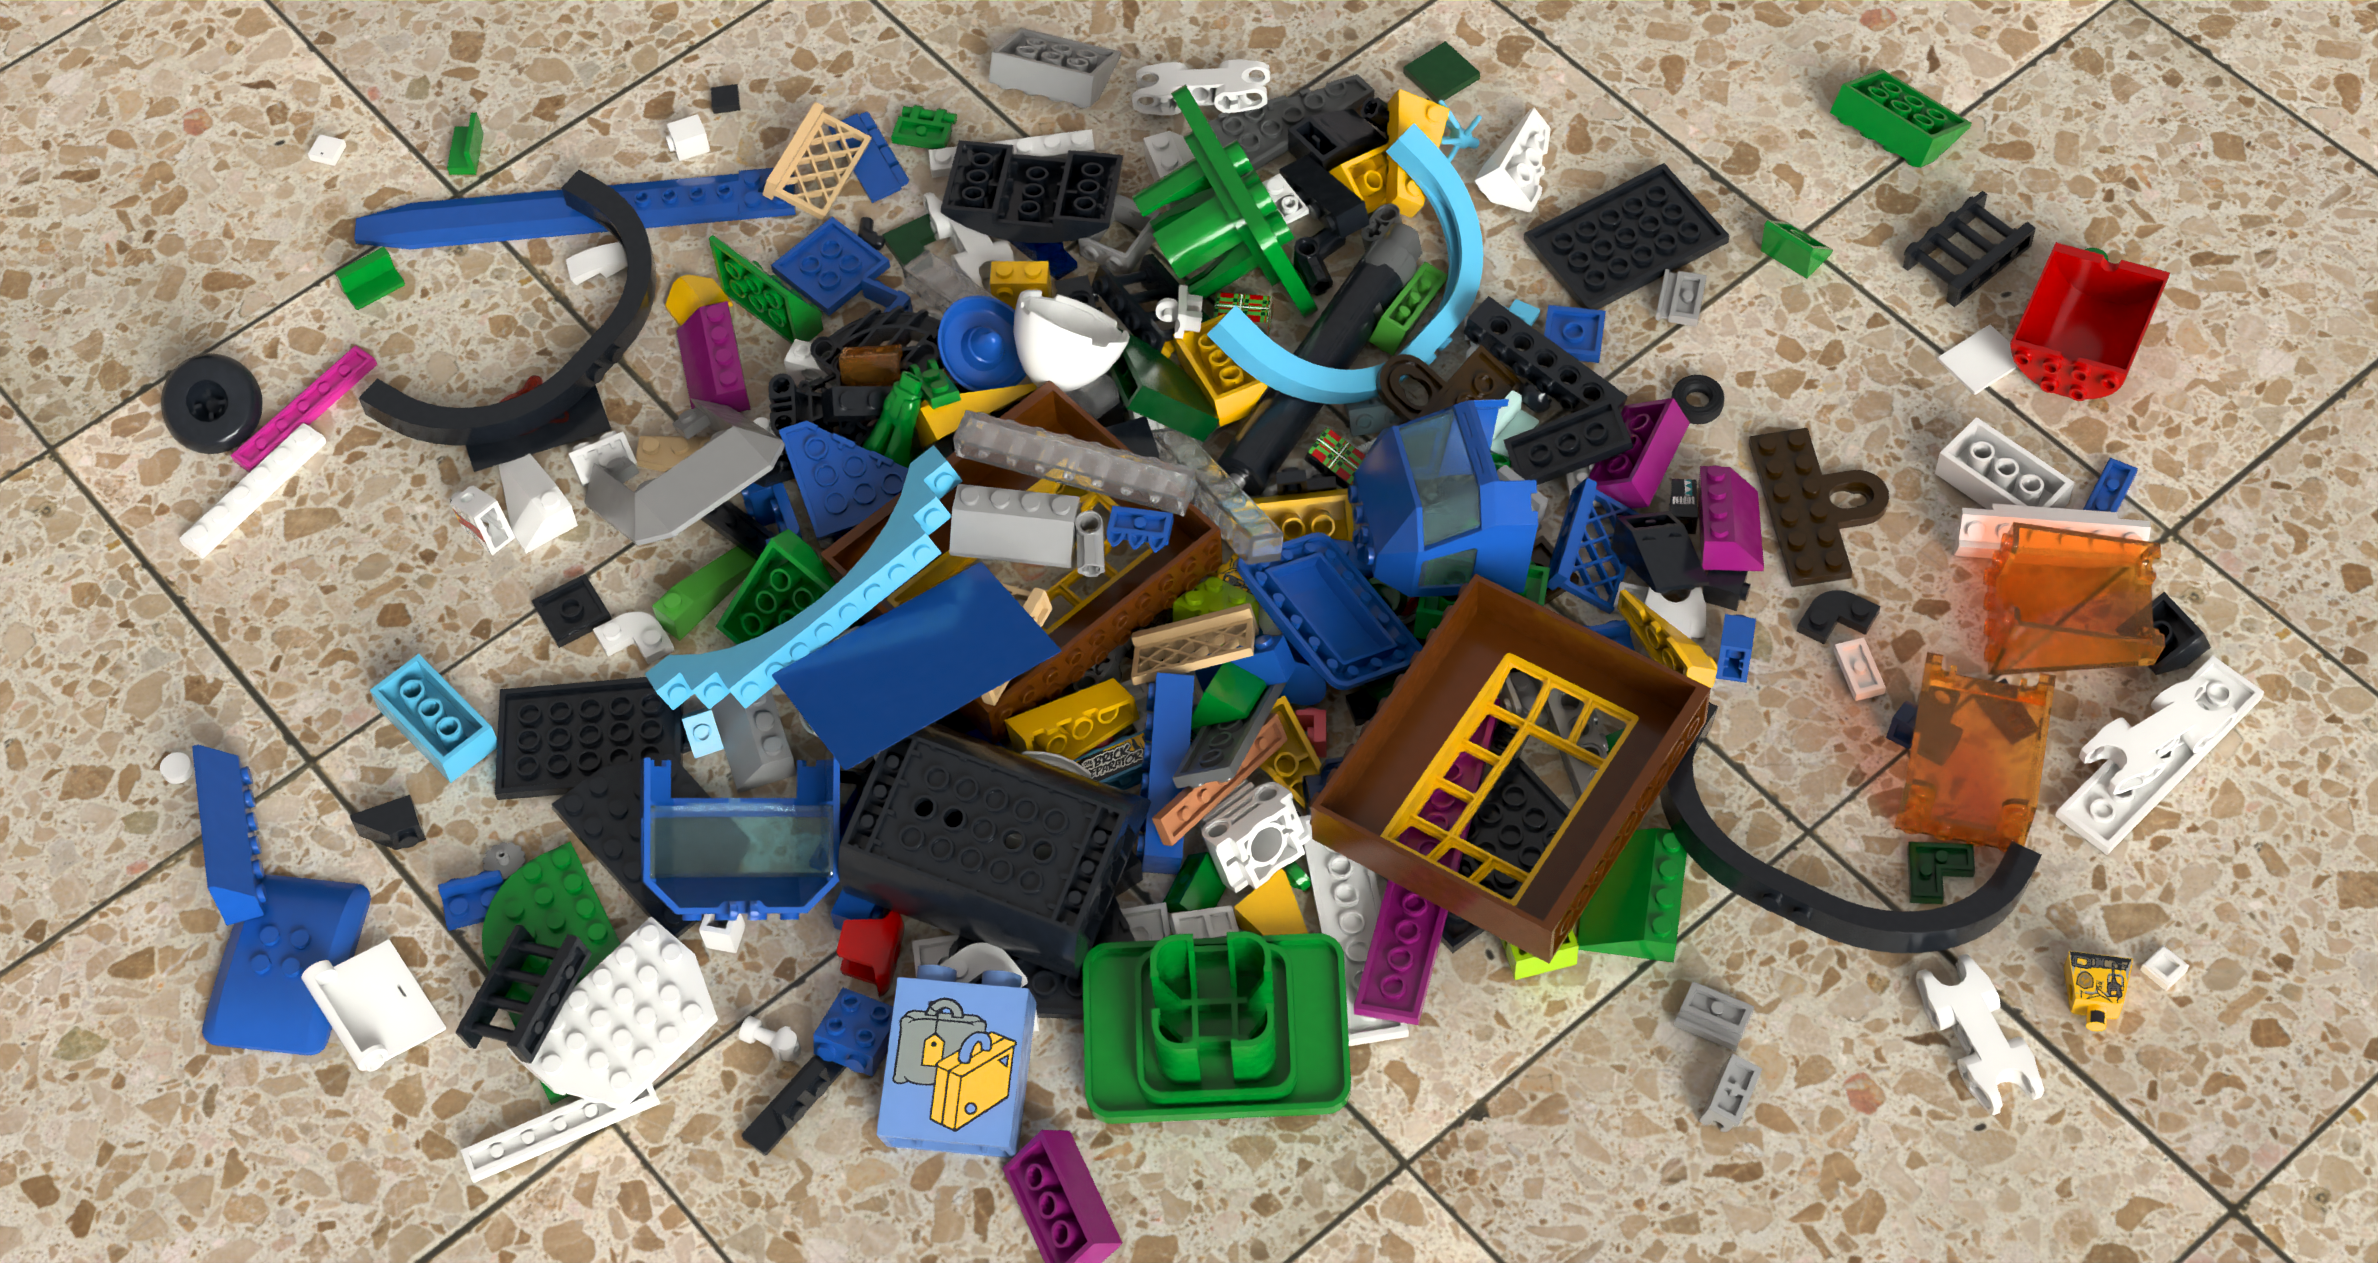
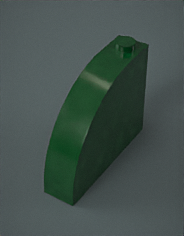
[1109,327,1219,443]

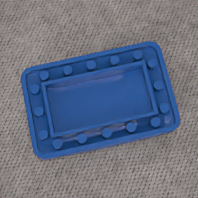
[1236,532,1423,690]
[202,875,371,1056]

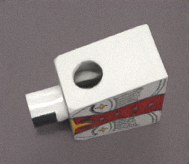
[450,485,515,555]

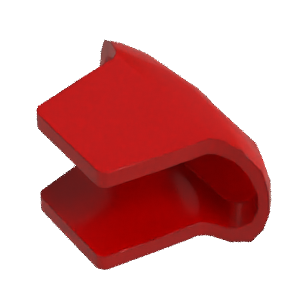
[836,910,905,998]

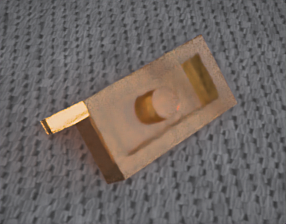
[839,345,903,386]

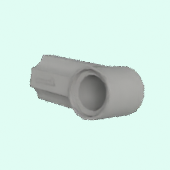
[1075,510,1105,577]

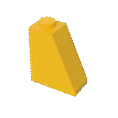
[1234,869,1308,936]

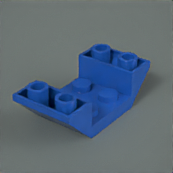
[741,482,803,544]

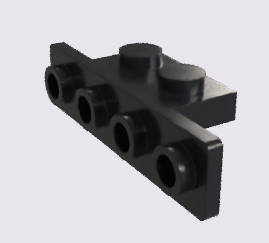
[741,1054,847,1156]

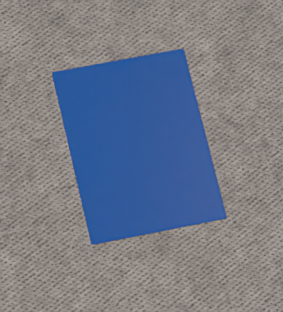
[772,562,1061,770]

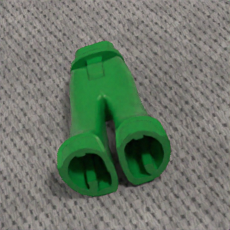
[862,371,923,469]

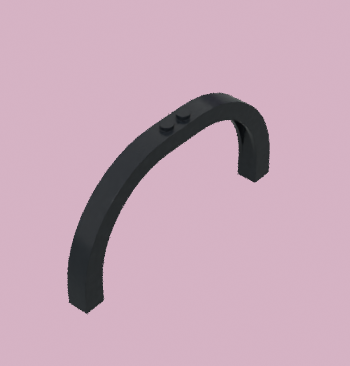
[359,170,657,446]
[1659,702,2042,953]

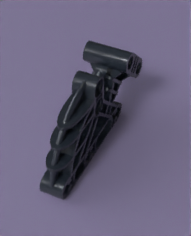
[768,306,944,452]

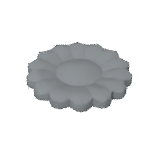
[482,842,526,880]

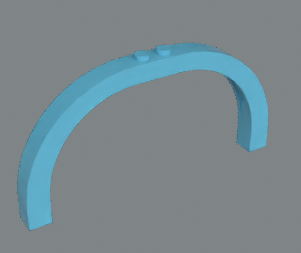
[1207,123,1483,404]

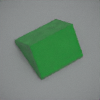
[1761,220,1833,279]
[1191,662,1267,728]

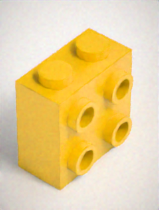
[990,261,1053,310]

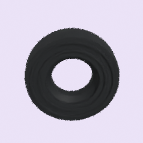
[1671,375,1724,424]

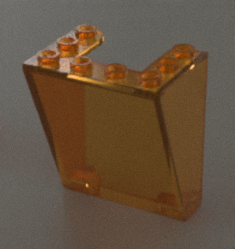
[1983,522,2165,675]
[1894,652,2056,853]

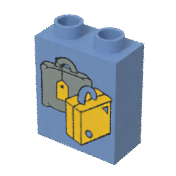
[876,965,1037,1158]

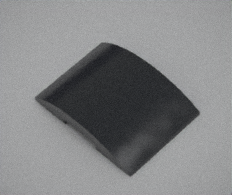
[941,140,1124,243]

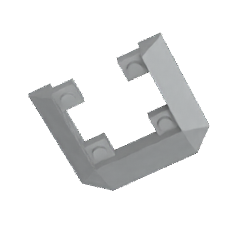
[584,398,785,546]

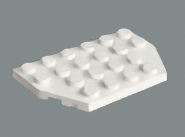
[508,917,718,1110]

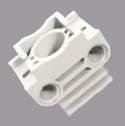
[1198,779,1310,893]

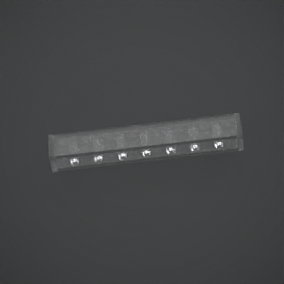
[953,410,1196,516]
[1151,428,1284,565]

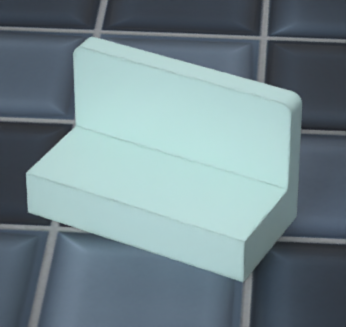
[1490,390,1539,459]

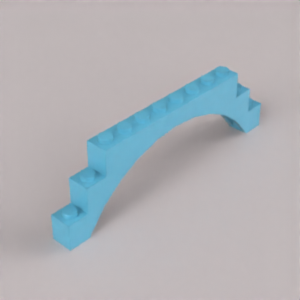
[645,445,962,710]

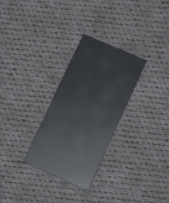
[465,385,612,472]

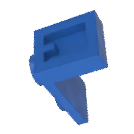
[861,276,913,312]

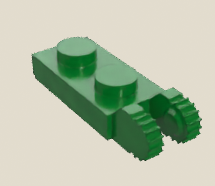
[909,358,961,409]

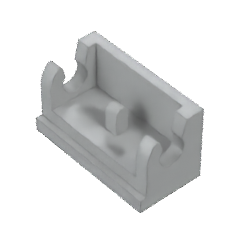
[1699,1053,1762,1132]

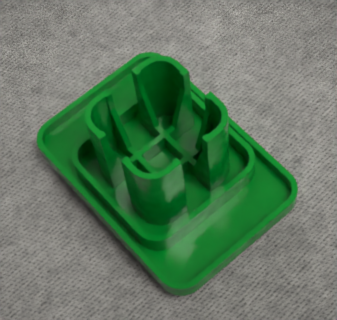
[1132,84,1319,319]
[1083,931,1351,1124]

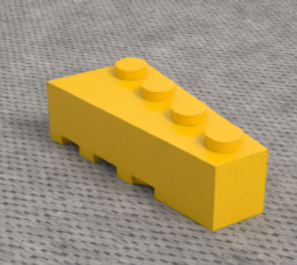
[1386,89,1450,218]
[1004,678,1140,761]

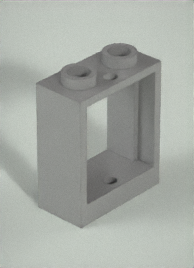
[1078,193,1161,274]

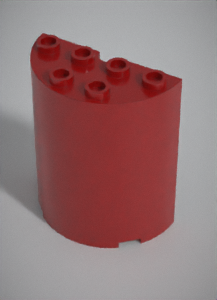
[2010,242,2170,401]

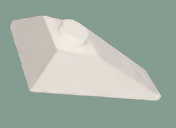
[1474,108,1551,212]
[499,453,578,553]

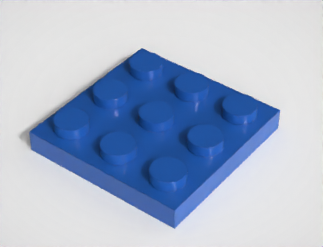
[771,216,891,316]

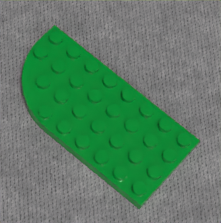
[482,841,621,1105]

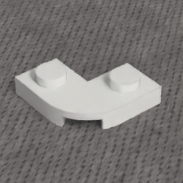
[593,612,675,664]
[939,943,1028,987]

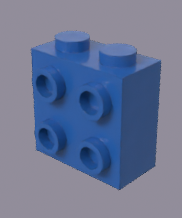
[813,987,893,1077]

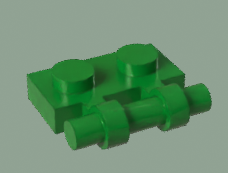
[891,105,957,150]

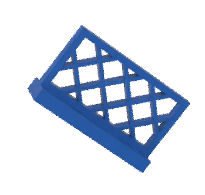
[1547,477,1640,614]

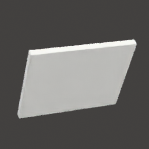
[1937,325,2018,395]

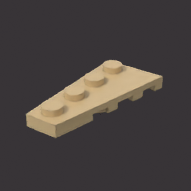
[635,436,711,472]

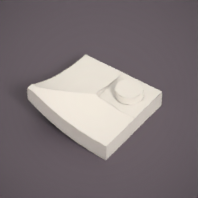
[1168,905,1239,939]

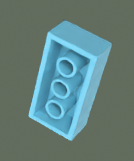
[370,654,497,783]

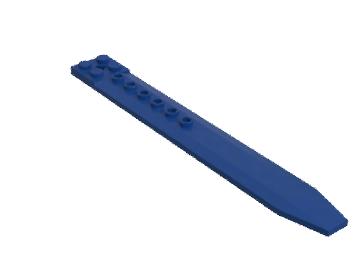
[354,168,796,250]

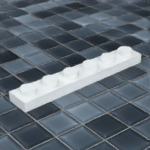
[929,129,1095,178]
[179,423,327,559]
[461,1083,660,1183]

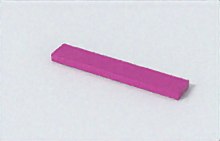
[231,345,377,473]

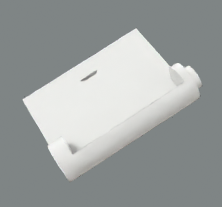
[301,939,446,1071]

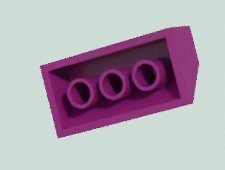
[676,301,751,412]
[1588,398,1690,509]
[1698,465,1764,571]
[1002,1130,1123,1263]

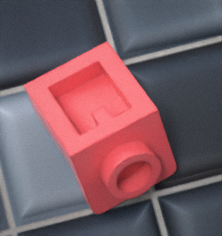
[1295,708,1327,758]

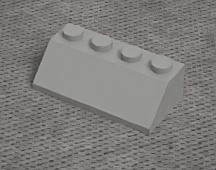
[949,484,1081,568]
[712,689,796,793]

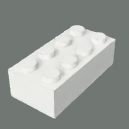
[1935,417,2075,510]

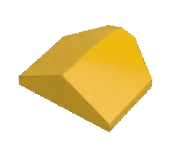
[665,274,733,326]

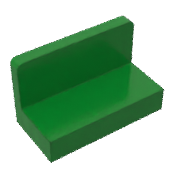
[447,113,484,175]
[334,246,405,310]
[1162,852,1227,913]

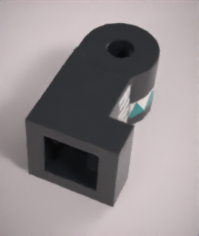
[1669,479,1698,534]

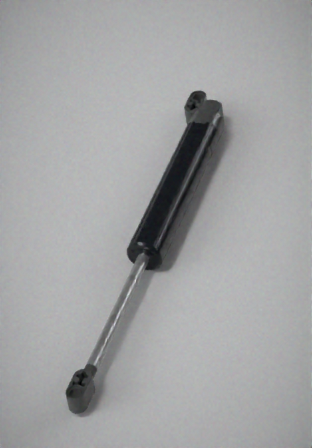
[1072,203,1423,693]

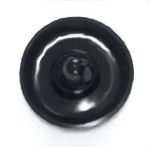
[161,353,262,454]

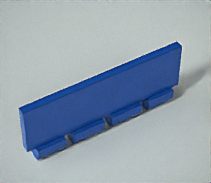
[828,112,909,203]

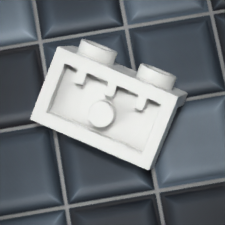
[569,431,637,487]

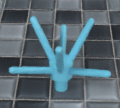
[1439,100,1482,162]

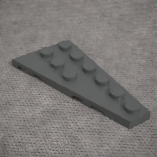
[1208,74,1375,175]

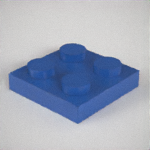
[1544,305,1606,363]

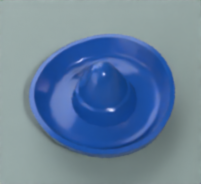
[937,295,1027,392]

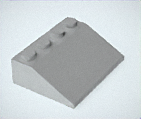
[989,28,1121,108]

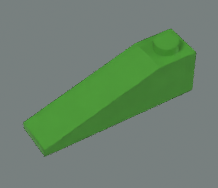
[1369,261,1448,356]
[652,546,757,641]

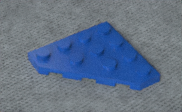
[779,420,909,541]

